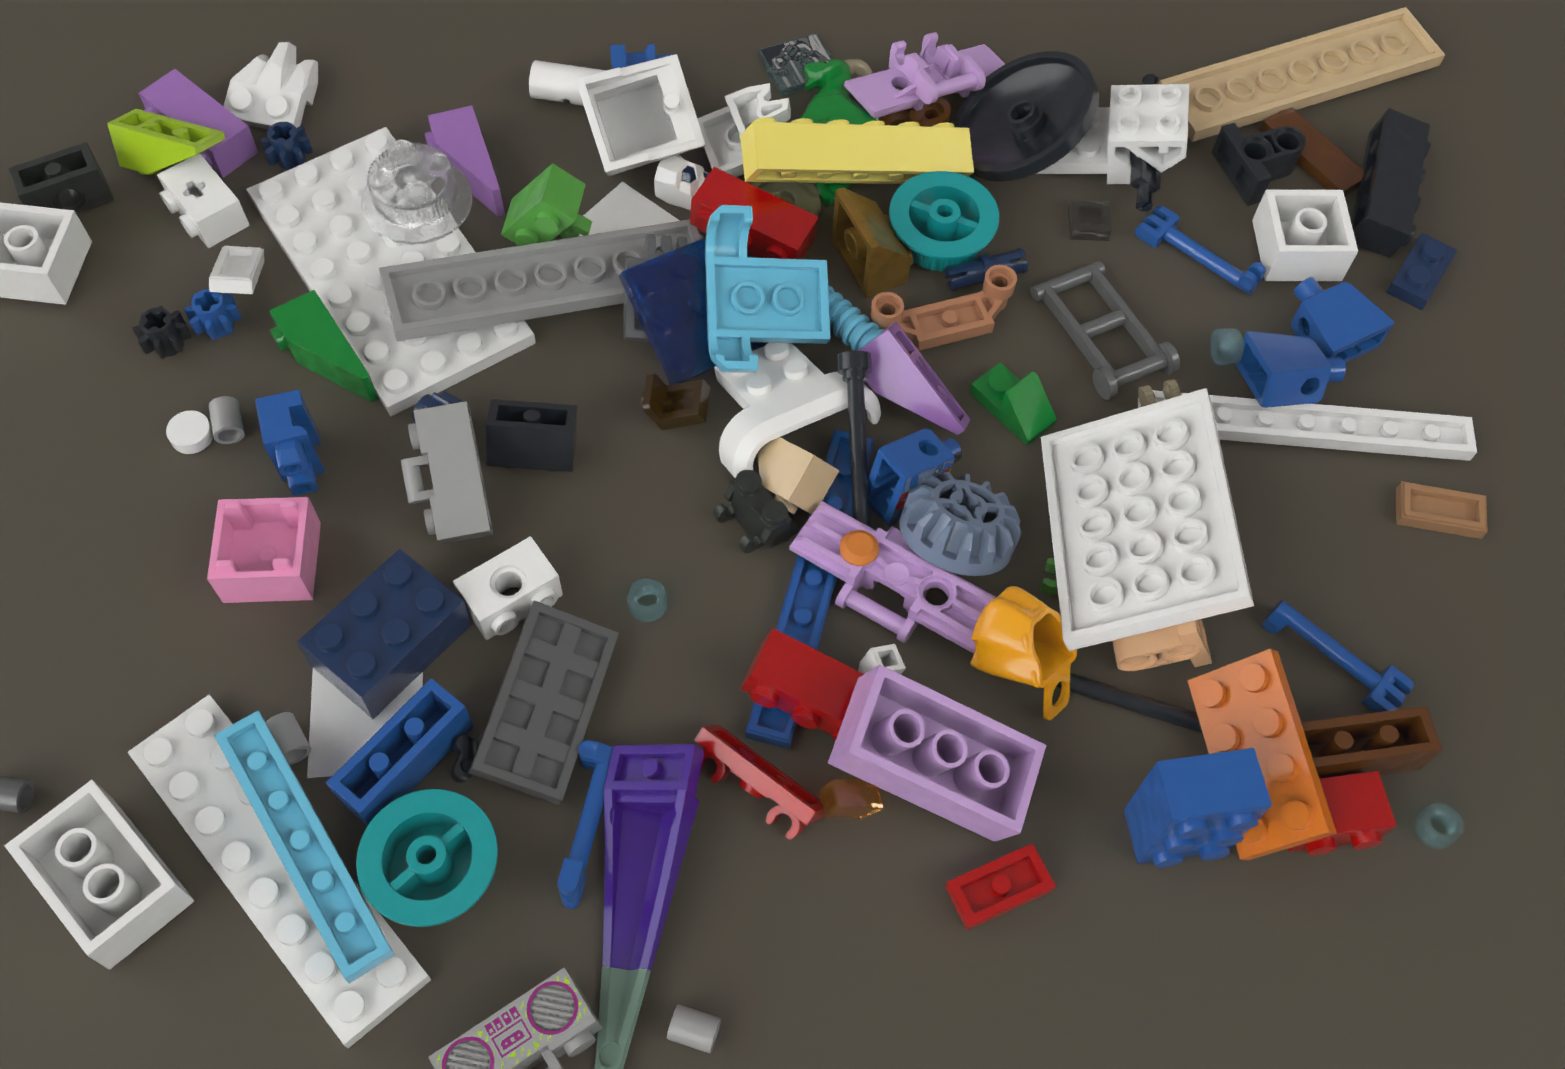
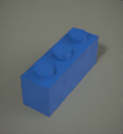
[326,678,474,826]

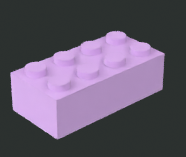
[828,664,1046,842]

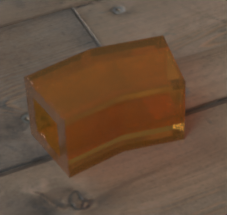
[818,778,884,820]

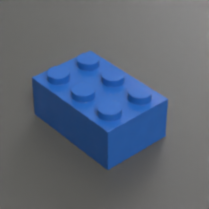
[1123,748,1272,868]

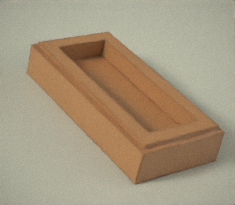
[1396,481,1488,539]

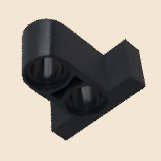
[1211,123,1306,206]

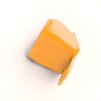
[970,586,1077,721]

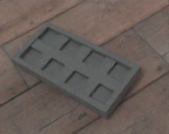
[469,600,619,805]

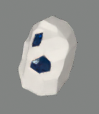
[654,154,709,210]

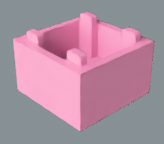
[207,497,321,603]

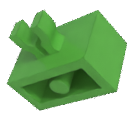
[501,163,592,246]

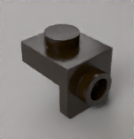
[641,374,710,430]

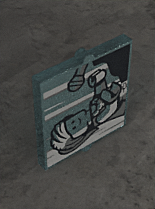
[758,33,831,96]

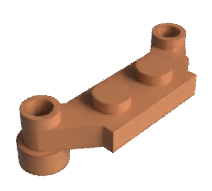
[870,265,1017,351]

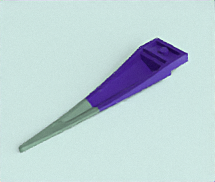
[595,744,704,1069]

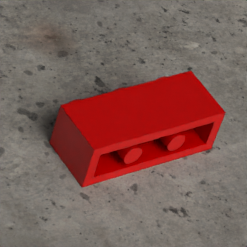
[689,167,819,259]
[740,628,864,741]

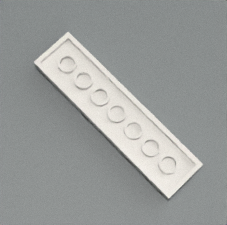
[128,694,431,1049]

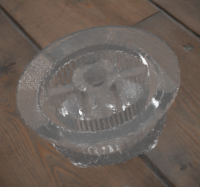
[361,140,473,245]

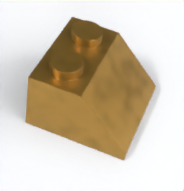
[831,188,913,298]

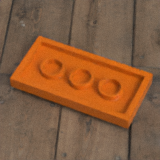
[1187,649,1337,861]

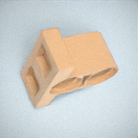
[1112,619,1212,671]

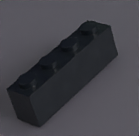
[1351,108,1431,258]

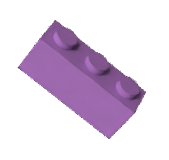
[138,69,259,178]

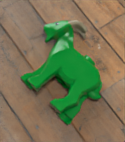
[799,58,879,207]

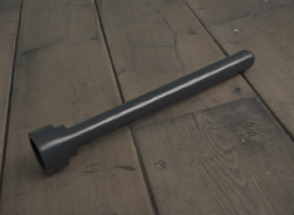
[837,351,872,527]

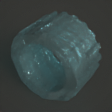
[1210,328,1243,365]
[627,578,667,622]
[1414,802,1464,850]

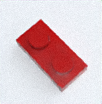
[945,843,1056,931]

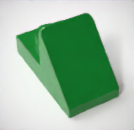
[969,362,1057,446]

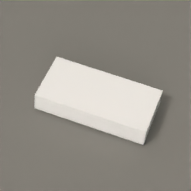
[209,246,265,294]

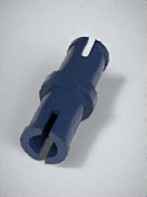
[945,248,1028,291]

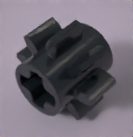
[133,306,191,359]

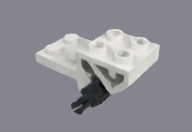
[1036,74,1189,212]

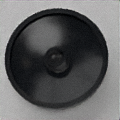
[954,51,1099,181]

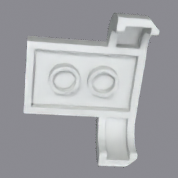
[714,342,881,478]

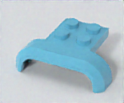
[705,205,830,373]

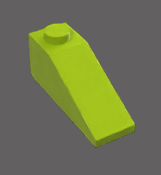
[107,109,225,175]

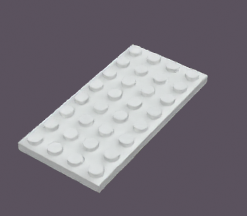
[246,127,536,416]

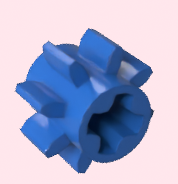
[184,289,242,340]

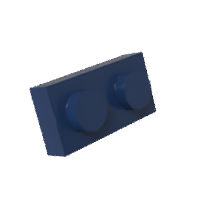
[1386,233,1457,310]

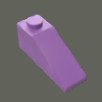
[424,105,505,216]
[857,321,971,435]

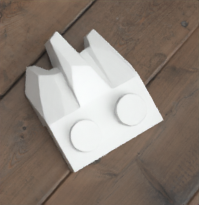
[224,42,318,129]
[697,83,791,177]

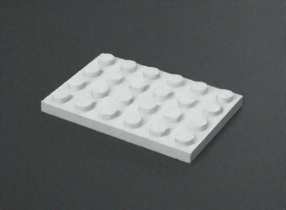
[1041,388,1254,651]

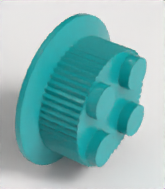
[889,171,999,272]
[356,789,498,927]

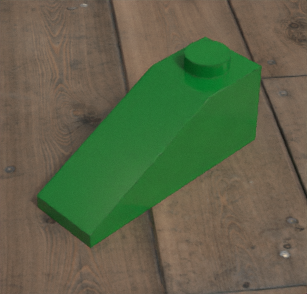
[269,290,378,402]

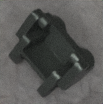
[713,470,798,553]

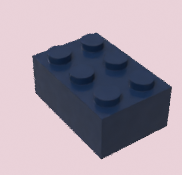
[297,548,472,719]

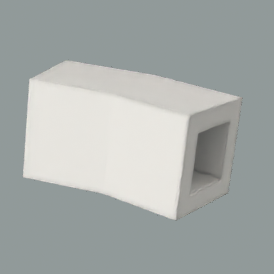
[858,644,906,674]

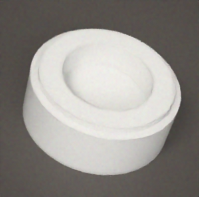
[166,410,213,454]

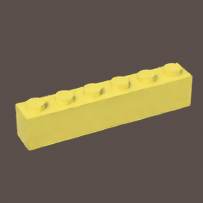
[740,117,974,184]

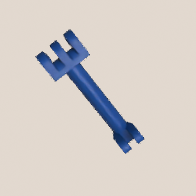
[1135,205,1266,296]
[1262,600,1414,712]
[557,740,613,909]

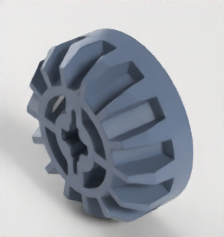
[899,472,1022,576]

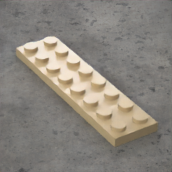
[1159,7,1445,142]

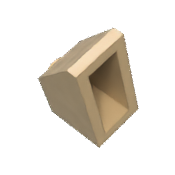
[757,437,839,514]

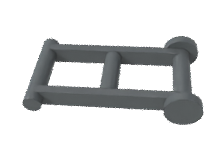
[1030,261,1180,400]

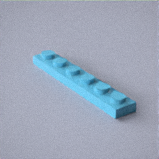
[214,711,395,984]

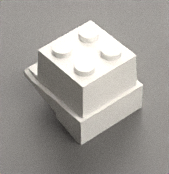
[575,54,706,176]

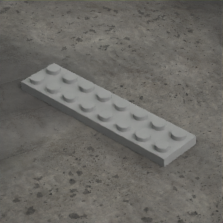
[379,219,705,342]

